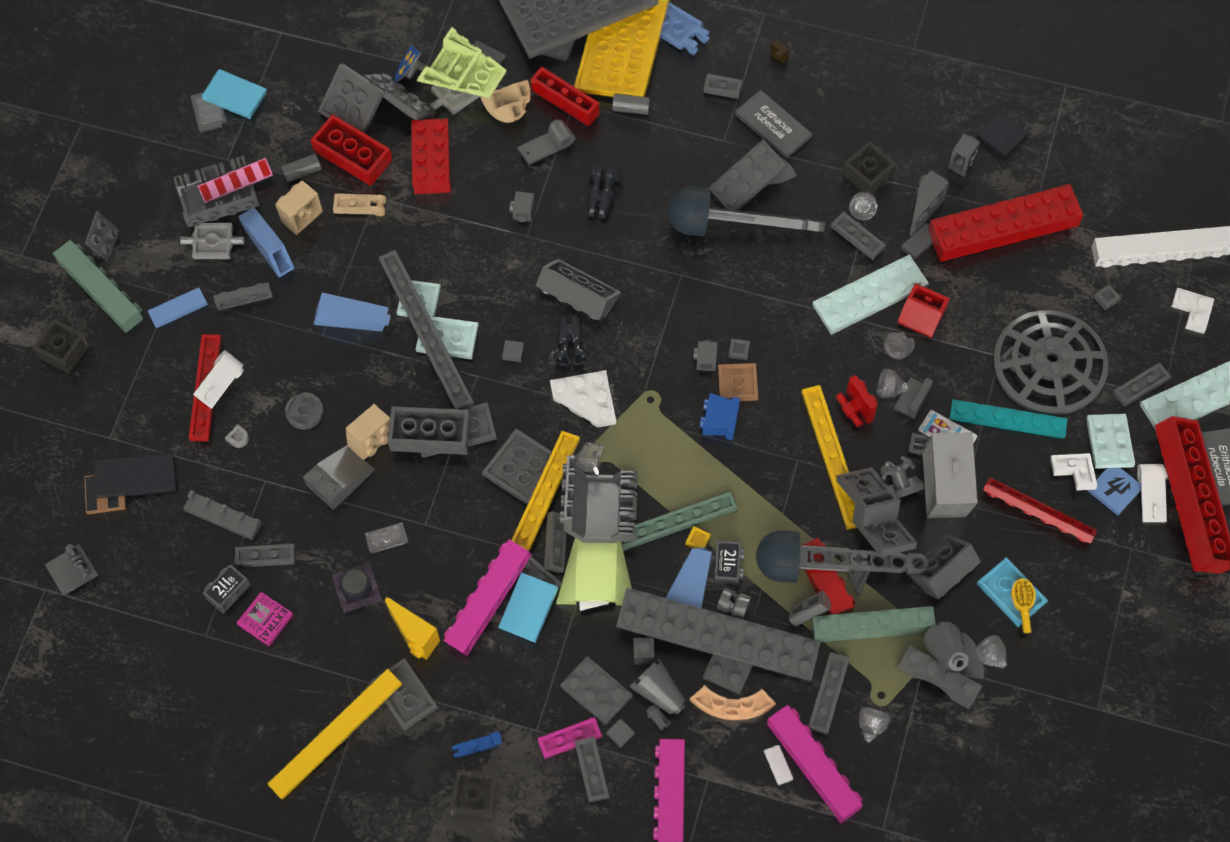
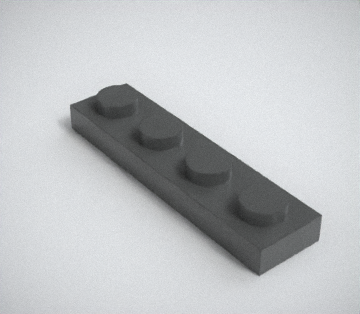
[808,652,850,735]

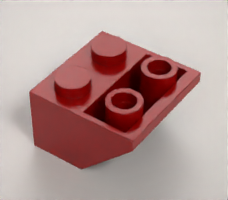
[897,283,950,339]

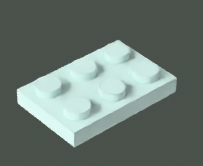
[416,316,479,359]
[1086,414,1135,469]

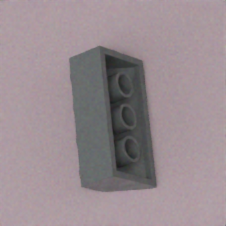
[536,259,621,320]

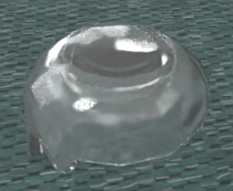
[883,332,915,360]

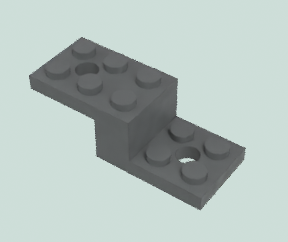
[837,467,917,557]

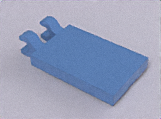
[660,2,709,55]

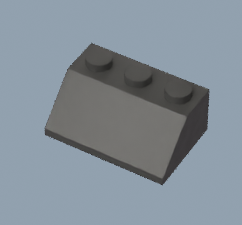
[906,534,981,599]

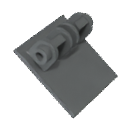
[85,211,120,262]
[45,544,98,596]

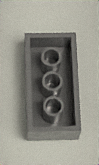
[388,406,471,455]

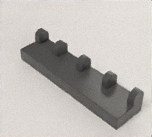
[183,490,262,541]

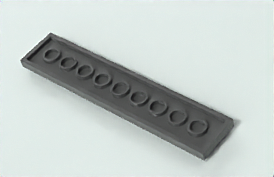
[616,588,820,681]

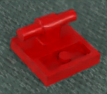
[836,375,878,427]

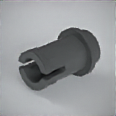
[646,704,671,731]

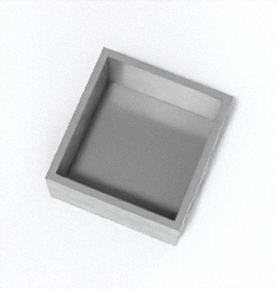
[922,432,977,518]

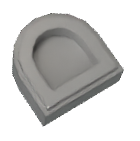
[225,424,249,448]

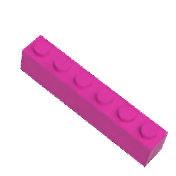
[444,539,532,655]
[767,705,862,823]
[654,739,684,842]

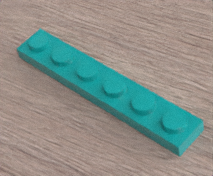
[949,399,1068,439]

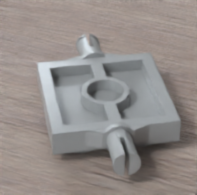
[430,85,480,115]
[180,223,244,259]

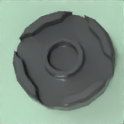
[285,392,324,430]

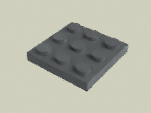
[318,64,385,133]
[482,429,552,505]

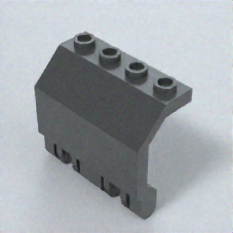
[173,156,259,227]
[560,456,638,543]

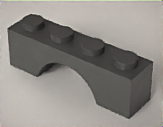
[897,646,982,709]

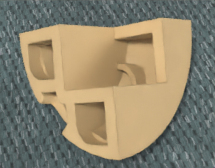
[480,80,530,122]

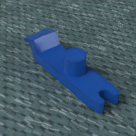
[452,732,502,758]

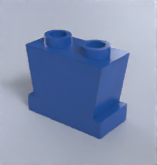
[700,393,740,440]

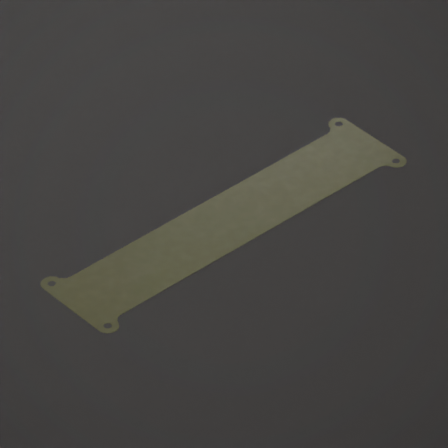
[586,390,937,706]

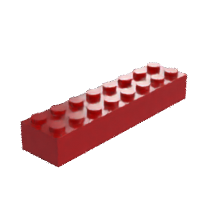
[928,184,1083,262]
[1155,416,1230,574]

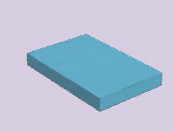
[202,69,267,119]
[977,557,1048,627]
[498,572,558,643]

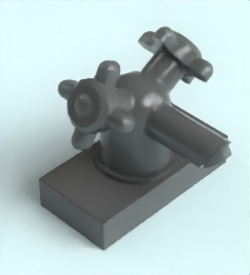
[881,456,924,498]

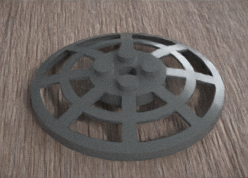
[993,310,1108,415]

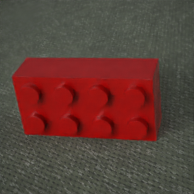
[310,114,393,186]
[412,119,451,194]

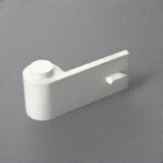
[193,351,244,409]
[1137,464,1168,522]

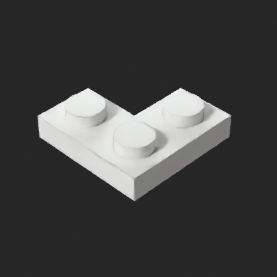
[1171,288,1214,334]
[1050,453,1097,490]

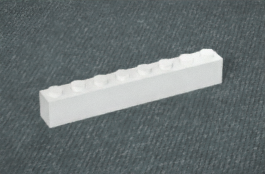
[1091,226,1230,267]

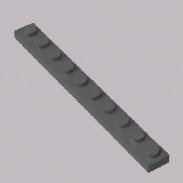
[378,250,474,410]

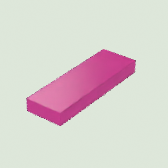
[537,717,602,759]

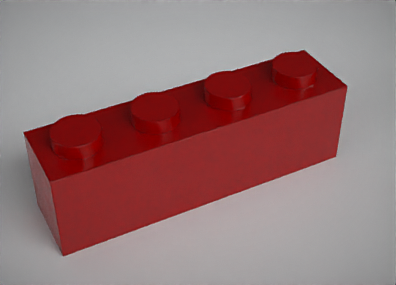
[531,67,599,127]
[801,538,855,615]

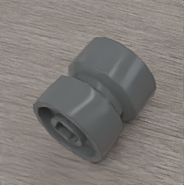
[716,587,751,620]

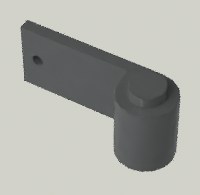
[517,120,575,165]

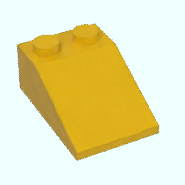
[385,597,440,660]

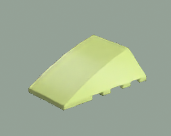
[417,27,506,98]
[556,538,632,605]

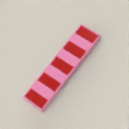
[198,158,273,204]

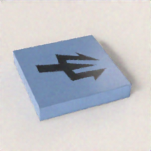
[1088,468,1141,515]

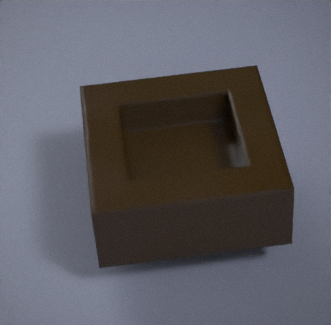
[770,39,789,63]

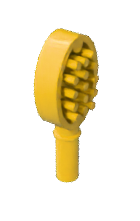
[1011,578,1036,633]

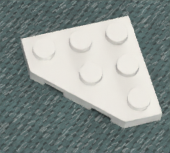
[550,370,616,427]

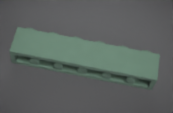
[53,240,143,333]
[811,606,936,643]

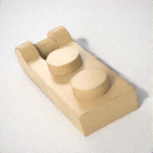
[333,194,386,216]

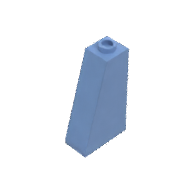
[238,208,295,278]
[314,293,390,331]
[666,547,712,608]

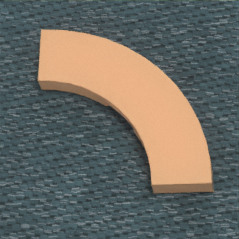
[690,686,776,720]

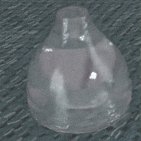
[849,192,877,220]
[877,369,908,398]
[975,635,1007,668]
[859,707,891,742]

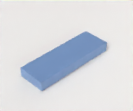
[148,288,207,328]

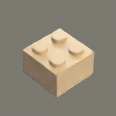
[275,181,323,235]
[346,404,390,460]

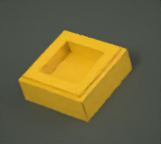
[685,526,712,549]

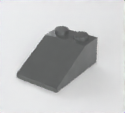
[909,170,949,237]
[303,445,375,510]

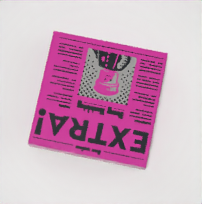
[237,592,293,646]

